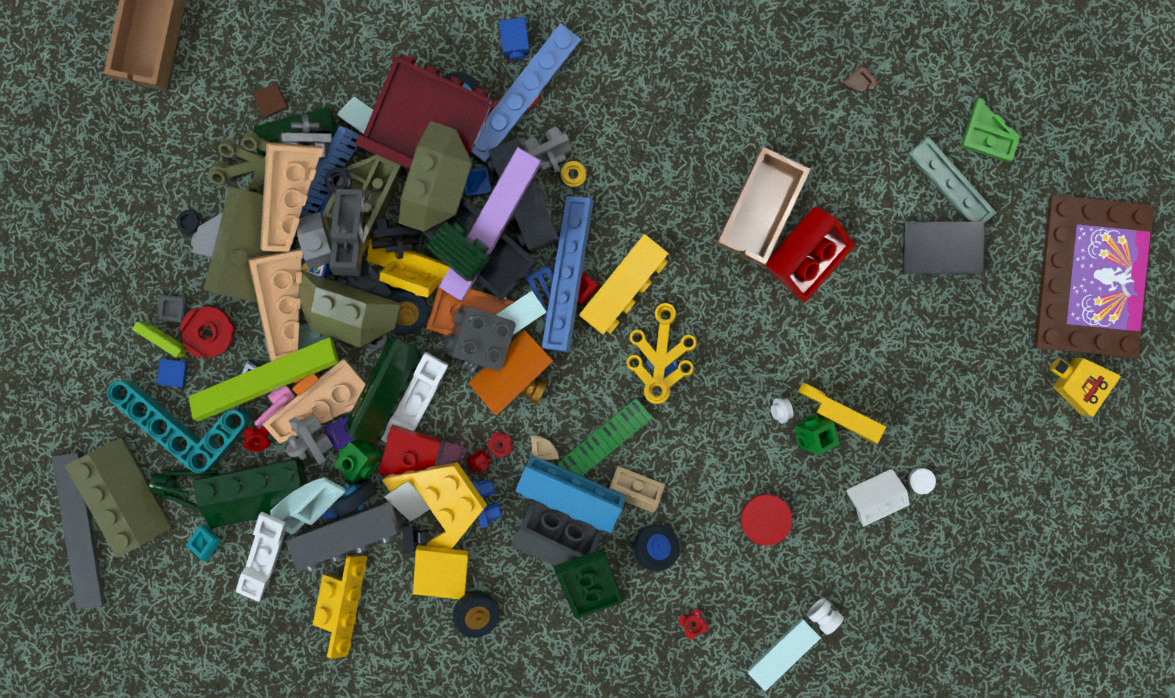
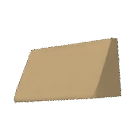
[609,466,665,513]

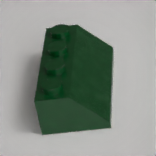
[343,335,422,444]
[192,458,308,528]

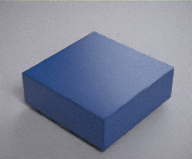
[157,359,188,388]

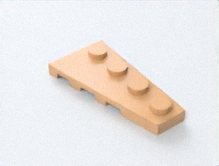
[260,143,324,252]
[248,248,303,362]
[263,358,366,444]

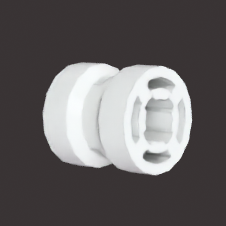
[807,598,844,635]

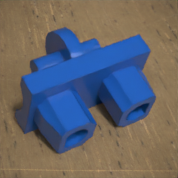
[470,478,502,528]

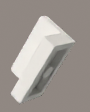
[847,469,910,527]

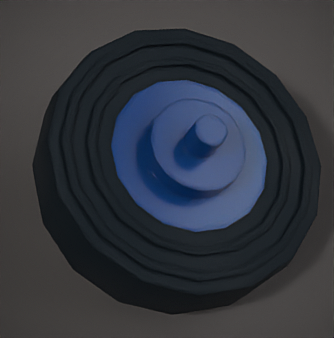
[633,524,680,572]

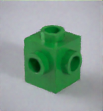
[794,415,840,455]
[334,439,382,482]

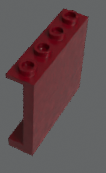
[355,53,493,169]

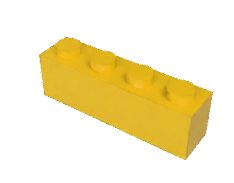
[579,234,669,335]

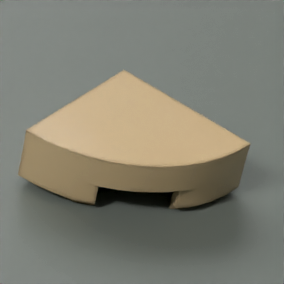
[531,435,559,460]

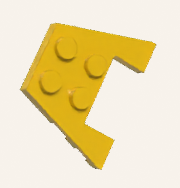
[382,462,487,549]

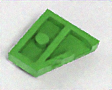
[960,98,1020,163]

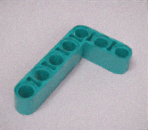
[107,380,251,473]

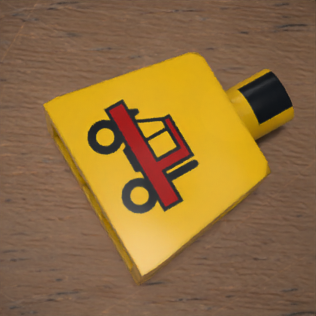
[1050,358,1121,417]

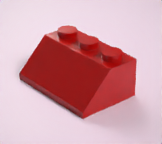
[765,206,855,303]

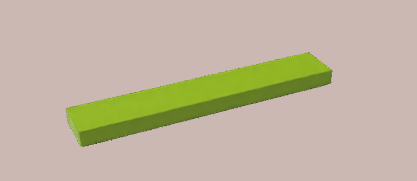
[189,337,339,422]

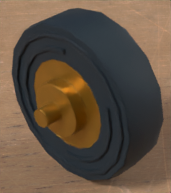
[386,289,429,335]
[453,591,499,638]

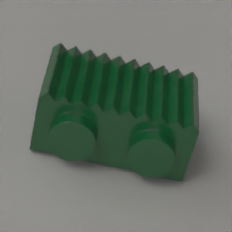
[426,221,492,282]

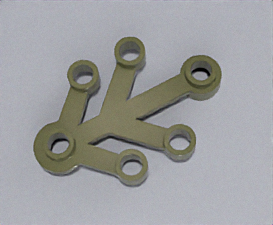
[209,132,283,194]

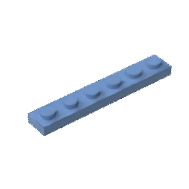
[472,23,581,164]
[542,196,594,352]

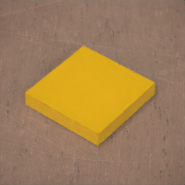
[413,545,469,599]

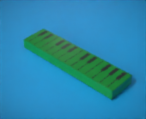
[557,398,653,476]

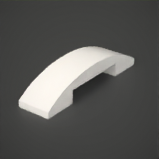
[381,352,449,442]
[235,512,286,602]

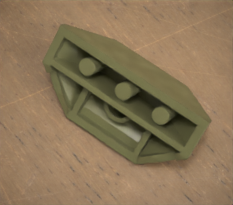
[399,121,472,232]
[322,154,401,253]
[298,271,402,347]

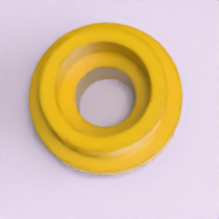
[561,161,586,187]

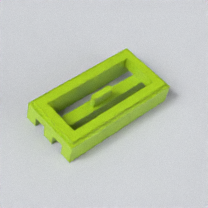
[132,321,188,358]

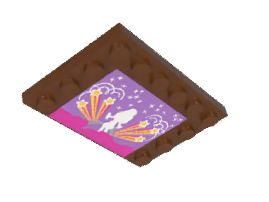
[1034,195,1154,358]

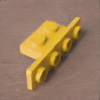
[367,239,450,298]
[313,554,367,659]

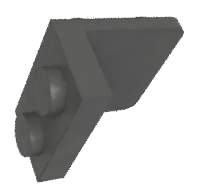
[444,304,516,371]

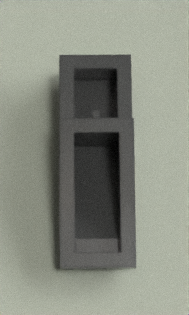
[329,189,364,276]

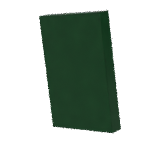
[554,548,624,619]

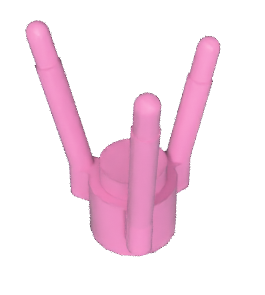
[255,385,295,428]

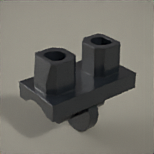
[371,218,422,259]

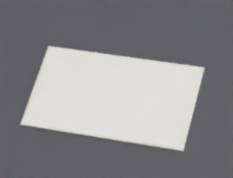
[384,482,430,521]

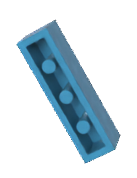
[515,454,626,533]

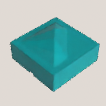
[186,524,222,561]

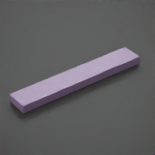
[439,148,542,301]

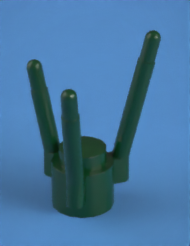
[149,469,219,512]

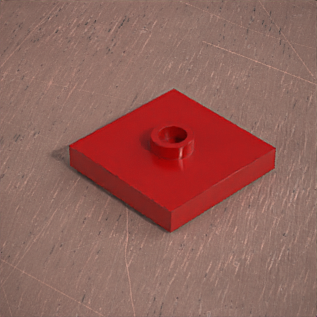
[378,424,442,476]

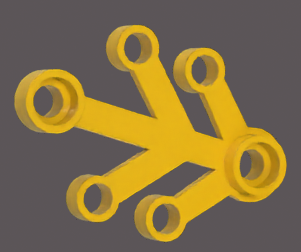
[626,303,697,404]

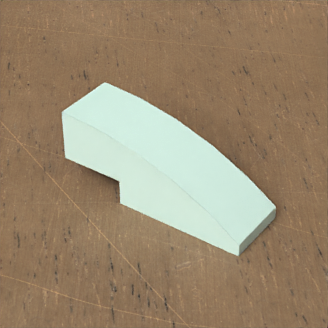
[270,478,346,535]

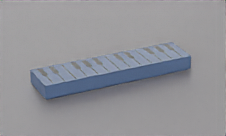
[299,126,359,218]

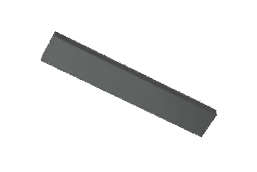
[52,452,105,610]

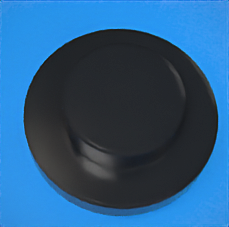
[176,210,204,236]

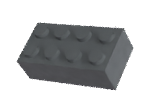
[286,500,404,572]

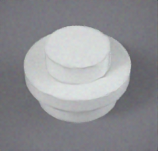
[771,398,793,424]

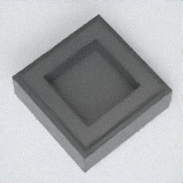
[157,295,188,323]

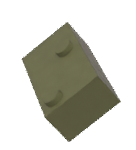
[204,187,278,303]

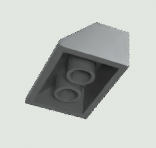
[511,499,603,566]

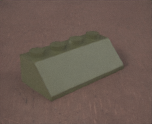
[65,437,172,558]

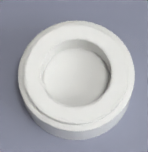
[908,468,936,494]

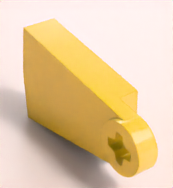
[798,383,886,444]

